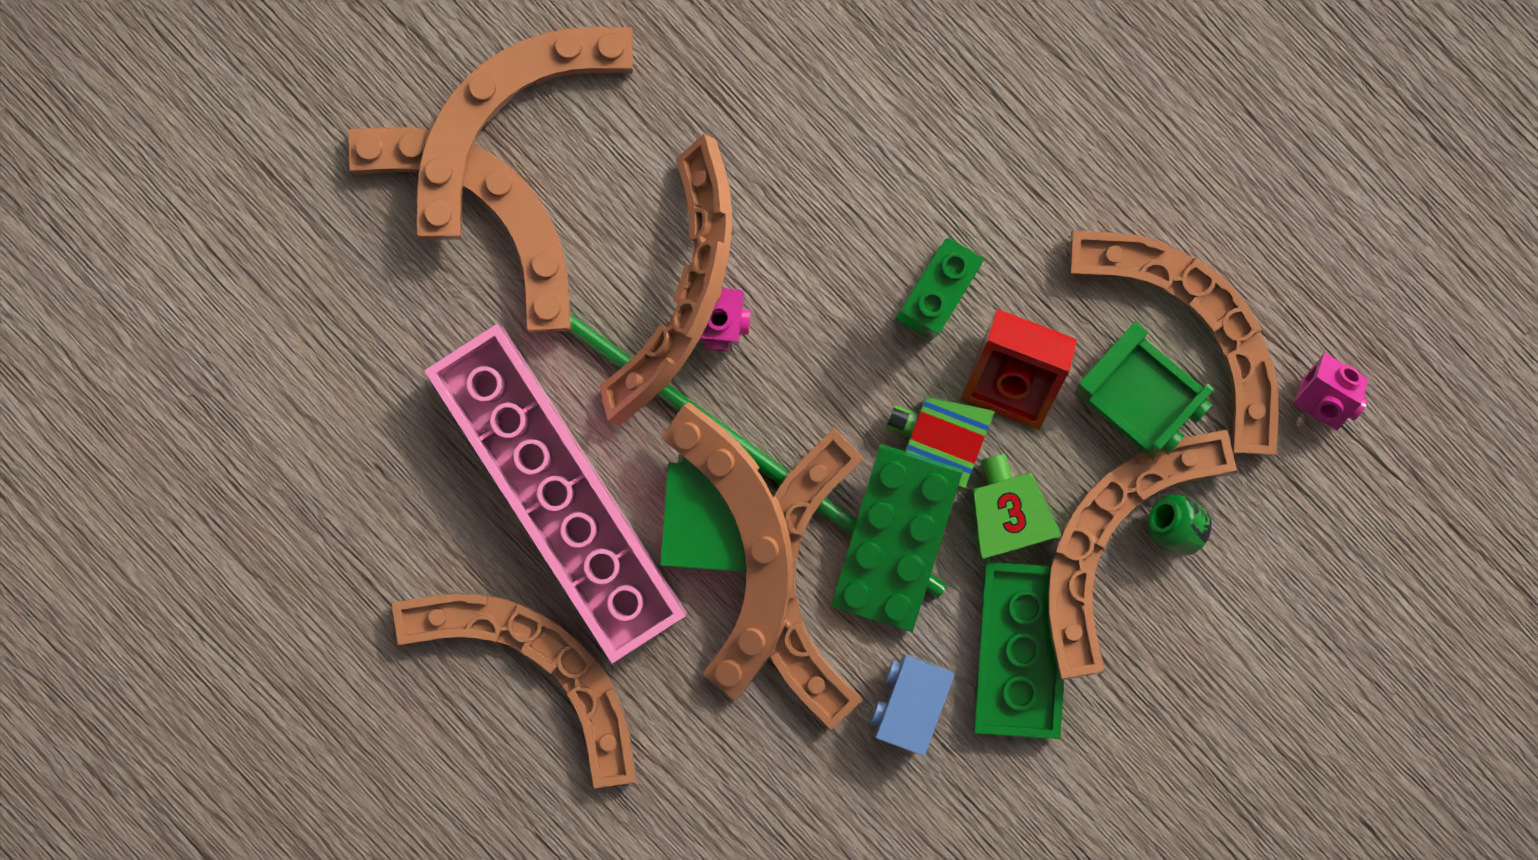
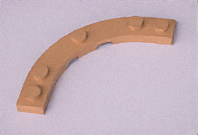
[417,27,633,240]
[348,127,571,333]
[599,134,732,425]
[1069,230,1279,455]
[661,402,793,701]
[770,427,864,730]
[1048,430,1237,681]
[391,593,637,789]

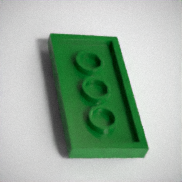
[831,444,963,632]
[973,561,1064,739]

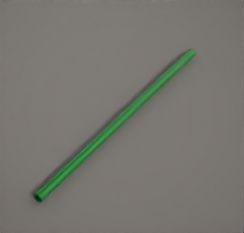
[567,314,947,599]

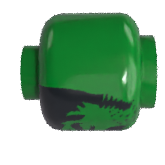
[1147,494,1212,556]

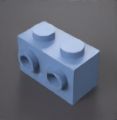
[870,653,955,756]

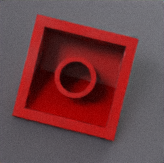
[960,309,1077,430]

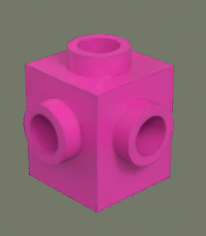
[699,288,751,351]
[1293,353,1369,431]

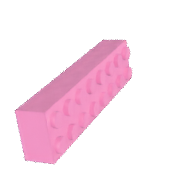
[424,324,687,663]

